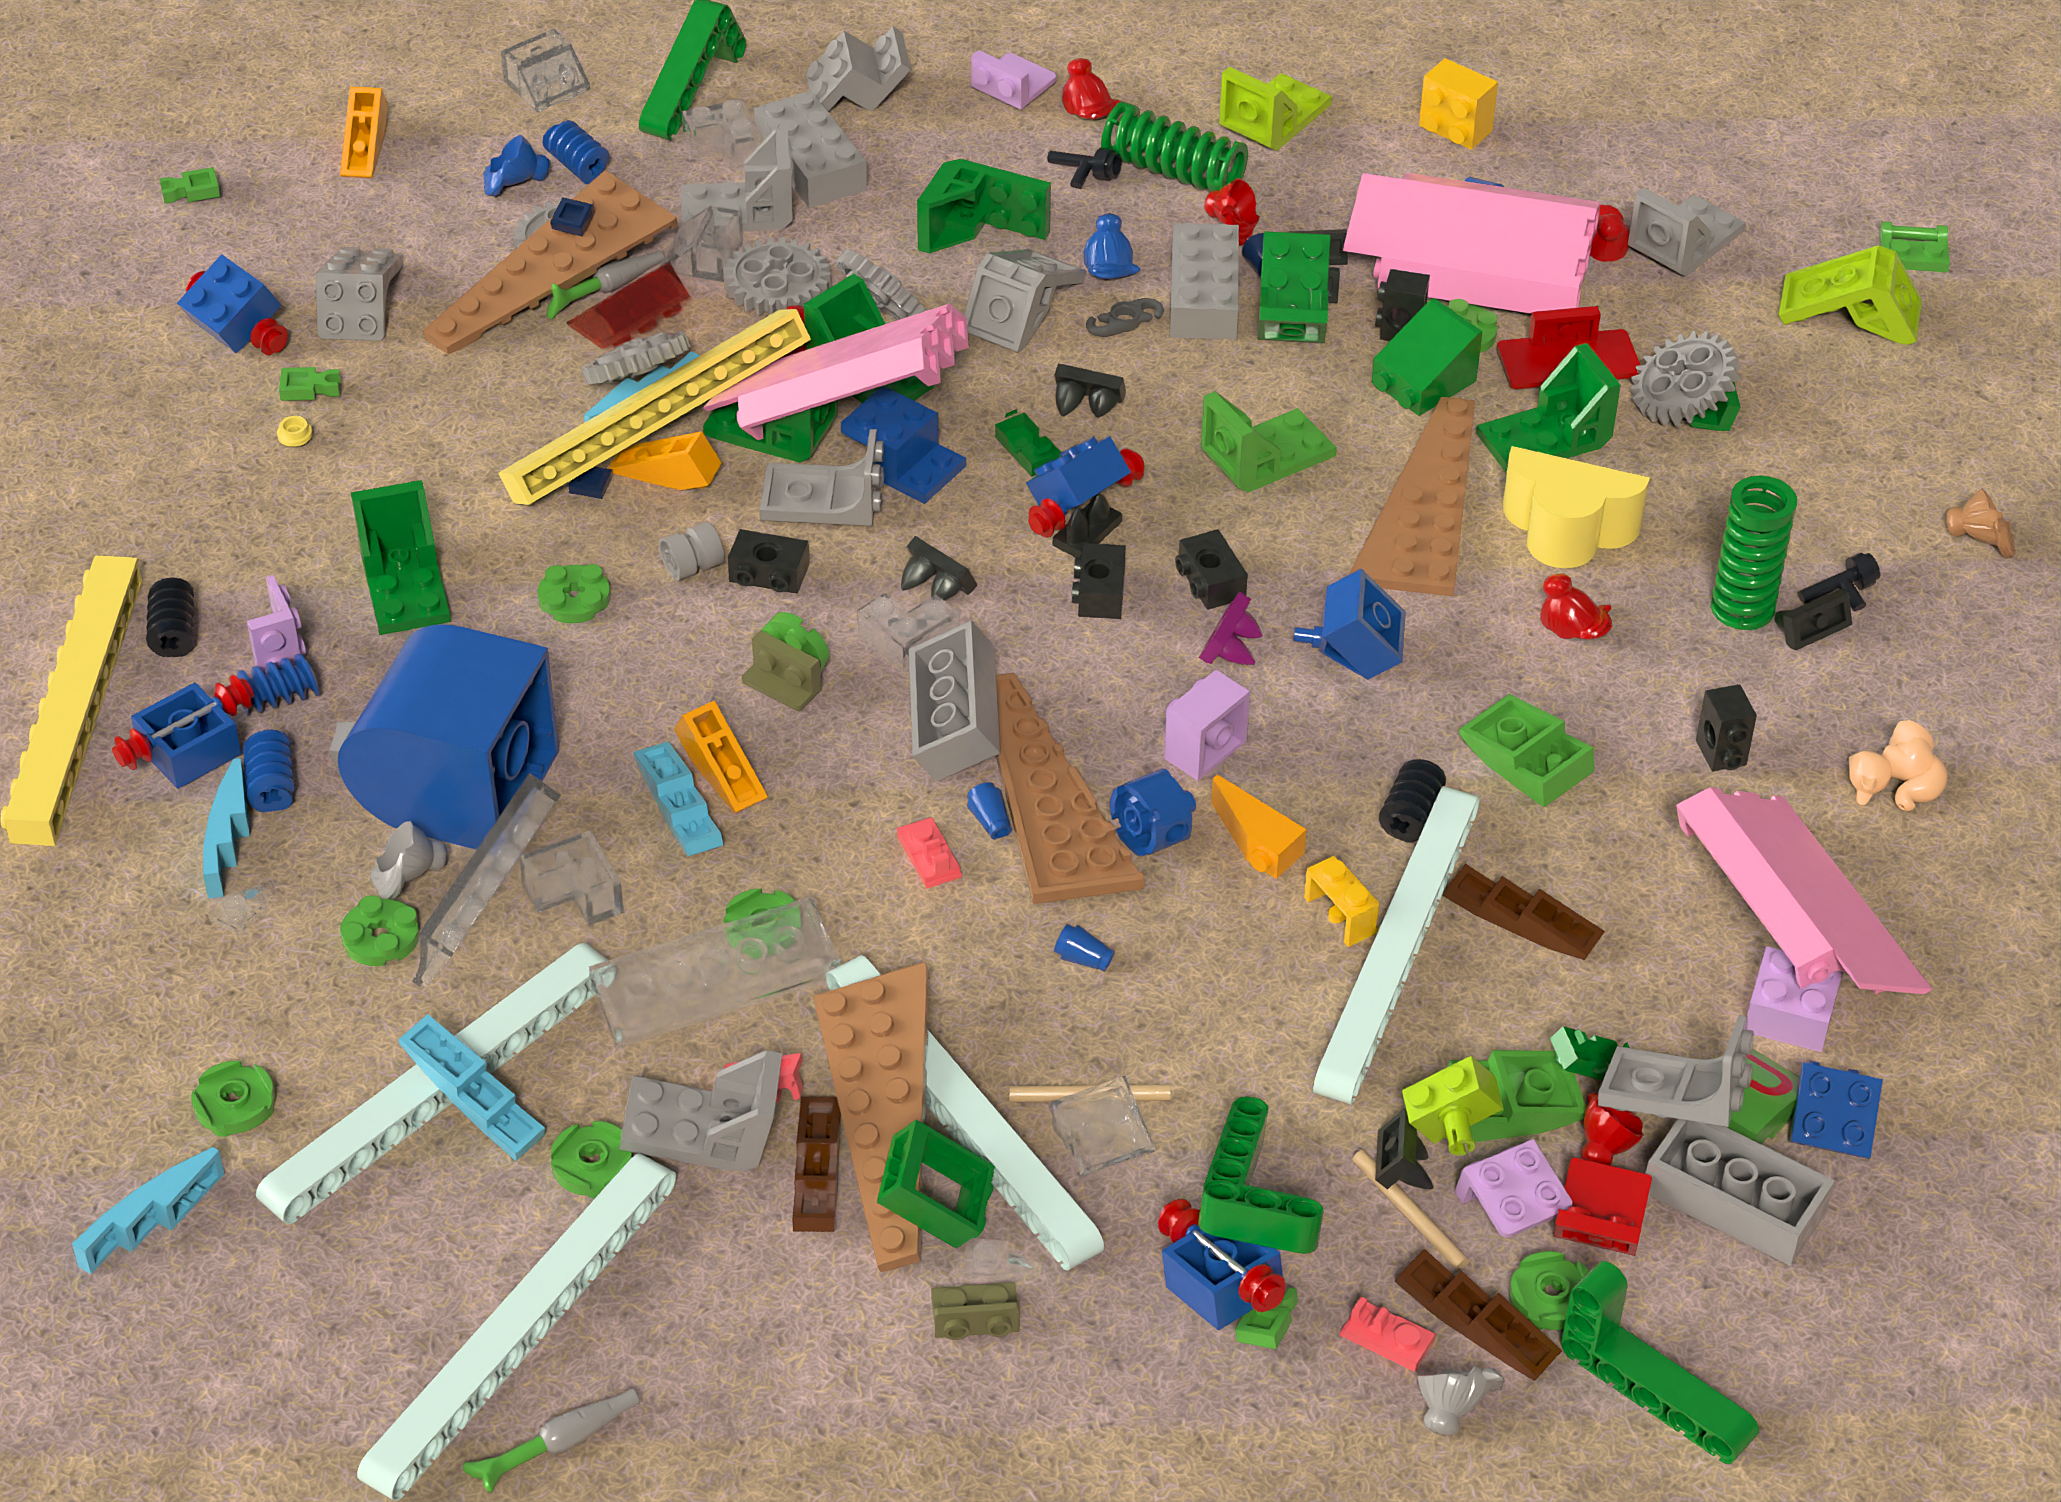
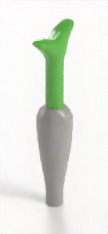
[547,250,665,319]
[463,1389,640,1493]

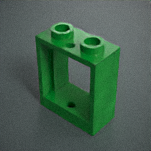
[876,1119,995,1249]

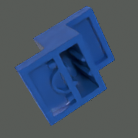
[840,386,966,504]

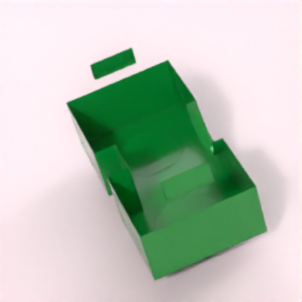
[995,409,1061,477]
[1550,1026,1630,1081]

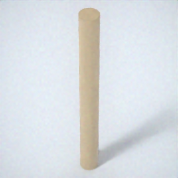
[1009,1084,1171,1102]
[1352,1150,1469,1271]

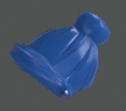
[483,135,550,197]
[1083,213,1140,279]

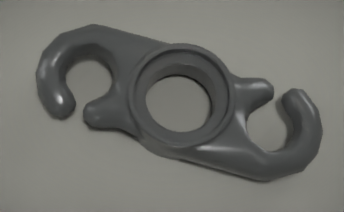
[1086,298,1164,337]

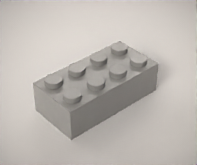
[754,91,867,208]
[1170,223,1239,340]
[909,621,1000,781]
[1646,1119,1835,1266]

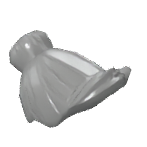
[370,821,447,900]
[1418,1366,1505,1436]

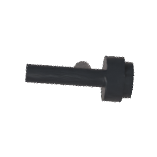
[1047,147,1122,189]
[1798,552,1881,612]

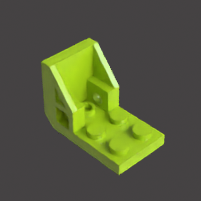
[1219,66,1332,151]
[1779,245,1922,345]

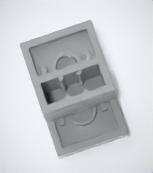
[806,26,911,111]

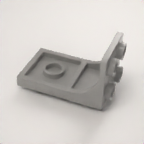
[316,247,403,341]
[760,429,884,526]
[1598,1015,1754,1127]

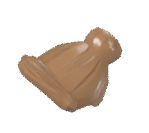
[1946,488,2016,559]

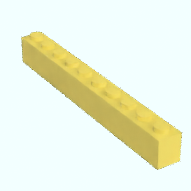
[498,309,811,505]
[1,555,142,846]

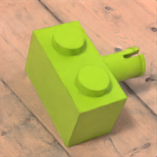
[1402,1056,1504,1156]

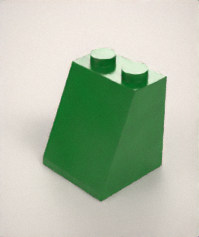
[1371,298,1483,416]

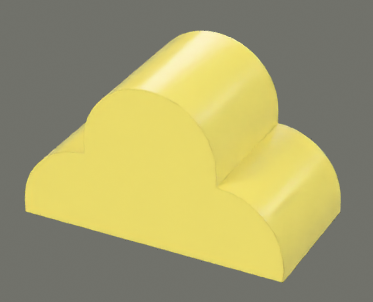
[1503,446,1650,568]

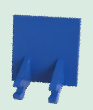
[1789,1060,1883,1159]

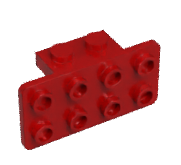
[1497,306,1640,389]

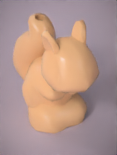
[1849,720,1948,811]

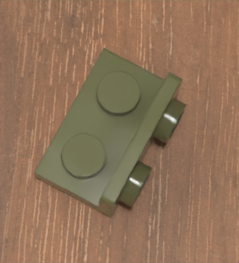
[742,630,821,711]
[931,1282,1020,1340]

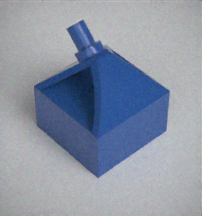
[1293,568,1406,680]

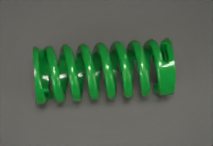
[1101,101,1248,192]
[1710,475,1798,630]

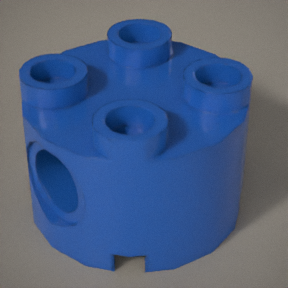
[1110,768,1196,856]

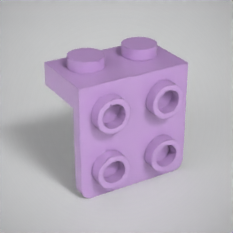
[971,50,1056,110]
[247,575,306,674]
[1454,1139,1572,1238]

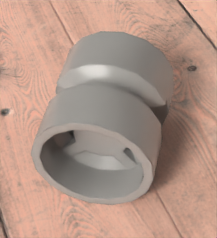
[659,521,724,581]

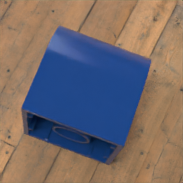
[338,625,559,856]

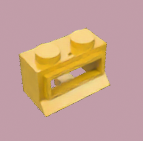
[1304,856,1380,947]

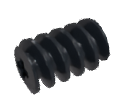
[146,577,194,657]
[1379,759,1446,843]

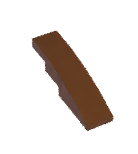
[1443,863,1605,960]
[792,1097,841,1232]
[1394,1249,1562,1381]

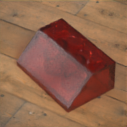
[566,262,690,349]

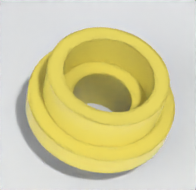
[277,416,312,447]

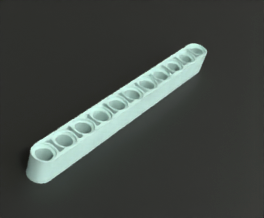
[1313,786,1480,1105]
[256,942,616,1224]
[826,955,1104,1271]
[357,1153,676,1501]

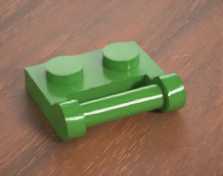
[1879,221,1950,272]

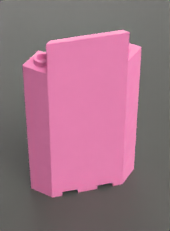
[1343,172,1601,314]
[703,303,969,440]
[1676,787,1933,994]

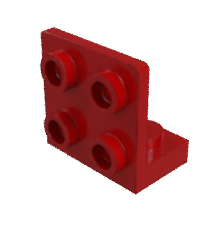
[1553,1157,1652,1256]

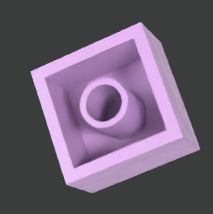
[1164,670,1250,781]
[1747,946,1843,1052]

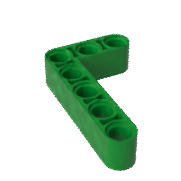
[639,0,746,141]
[1198,1096,1324,1254]
[1561,1261,1759,1464]

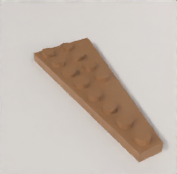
[423,170,678,354]
[1350,397,1475,596]
[995,673,1145,904]
[813,962,930,1272]

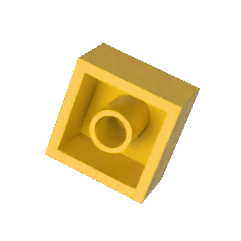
[1419,58,1498,150]

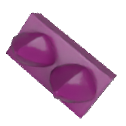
[1198,591,1263,665]

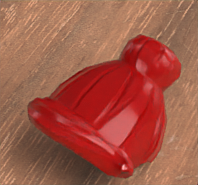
[1062,58,1121,120]
[1204,178,1260,246]
[1590,205,1630,262]
[1540,573,1613,640]
[1581,1093,1644,1166]

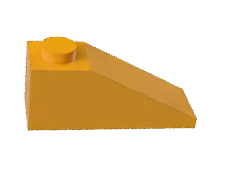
[340,86,388,178]
[607,431,722,490]
[673,700,768,814]
[1211,774,1307,879]

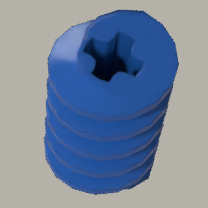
[542,120,609,184]
[237,653,320,717]
[243,729,295,813]

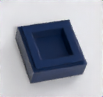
[550,197,594,236]
[568,466,613,499]

